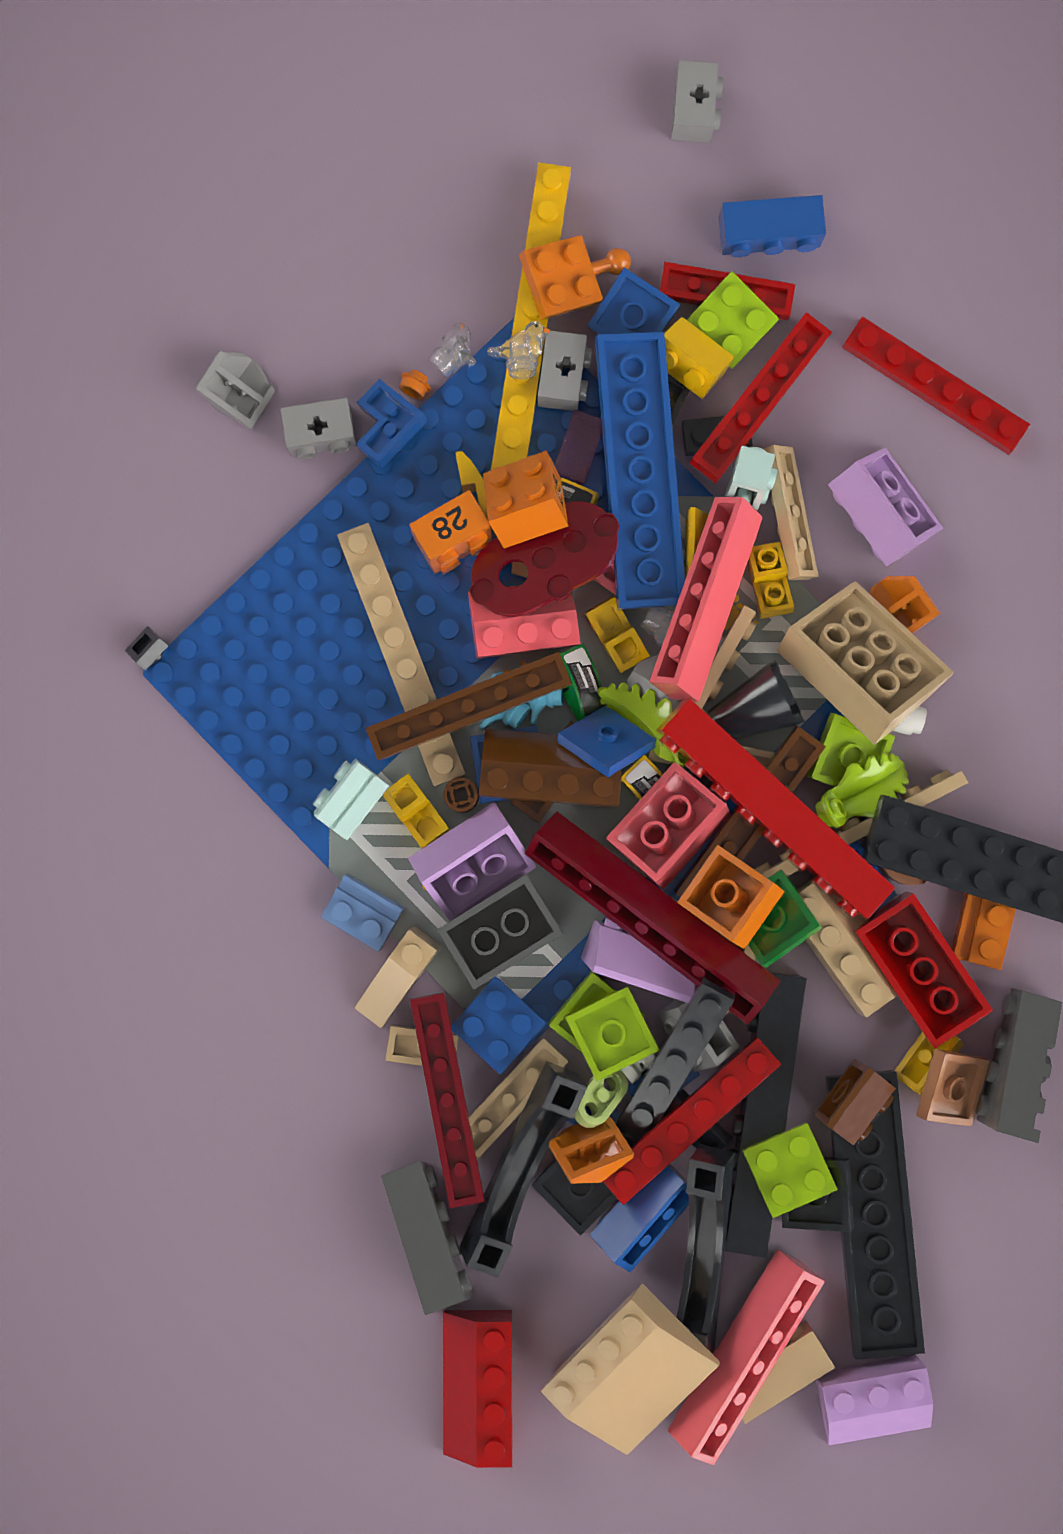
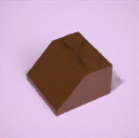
[813,1058,896,1145]

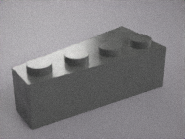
[976,988,1063,1143]
[381,1161,474,1315]

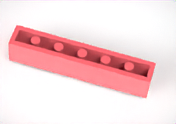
[649,497,763,702]
[667,1249,825,1465]

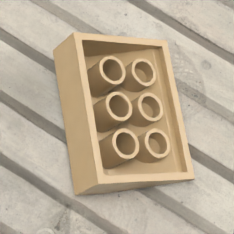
[776,581,954,745]
[541,1283,720,1455]

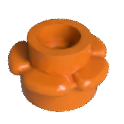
[399,370,431,400]

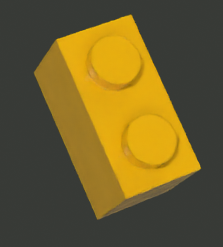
[664,317,734,399]

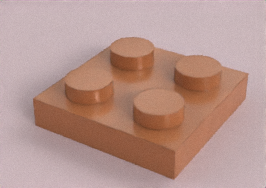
[916,1049,990,1126]

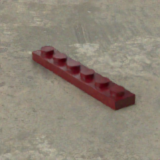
[410,992,485,1208]

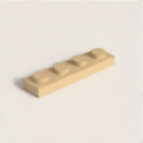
[764,445,819,580]
[694,605,757,714]
[469,1037,568,1160]

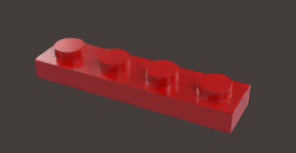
[659,261,796,321]

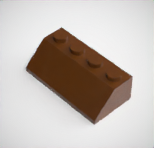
[479,729,622,808]

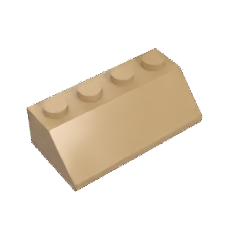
[797,877,897,1018]

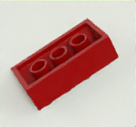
[854,891,994,1049]
[443,1310,513,1468]

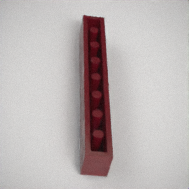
[524,811,781,1025]

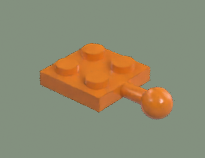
[519,235,631,320]

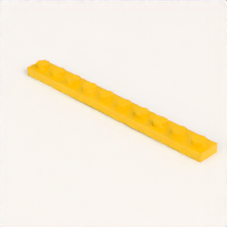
[491,162,571,470]

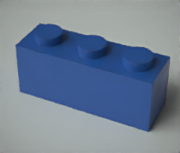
[719,195,826,258]
[590,1164,689,1273]

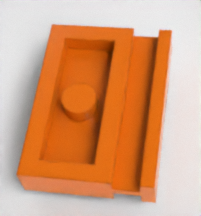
[951,893,1016,970]

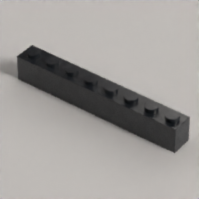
[725,971,807,1258]

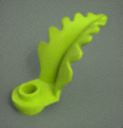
[597,682,688,767]
[815,753,909,828]

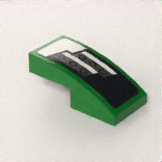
[560,643,606,721]

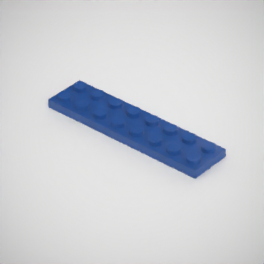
[595,332,685,610]

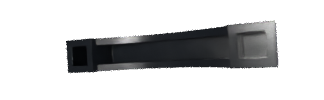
[459,1061,588,1277]
[676,1145,735,1354]

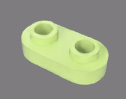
[574,1070,628,1128]

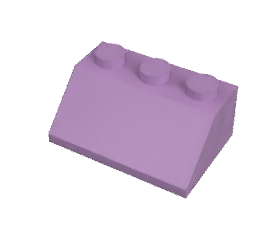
[828,448,943,567]
[408,802,536,921]
[581,918,695,1003]
[816,1355,933,1446]

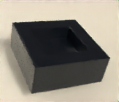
[125,626,168,670]

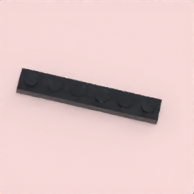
[615,978,735,1148]

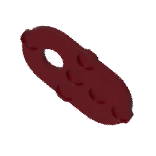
[469,501,620,617]

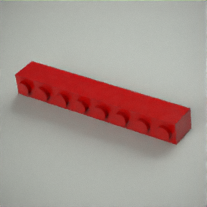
[656,698,895,919]

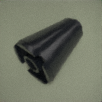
[708,660,805,739]

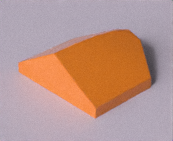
[869,576,941,634]
[549,1117,634,1184]

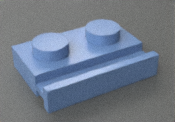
[321,873,405,952]

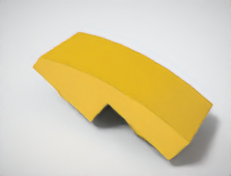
[748,542,794,619]

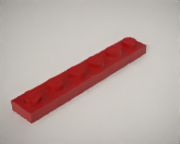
[689,312,832,484]
[842,316,1030,455]
[603,1036,781,1205]

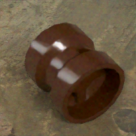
[443,777,479,813]

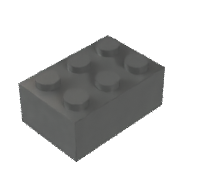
[437,874,563,990]

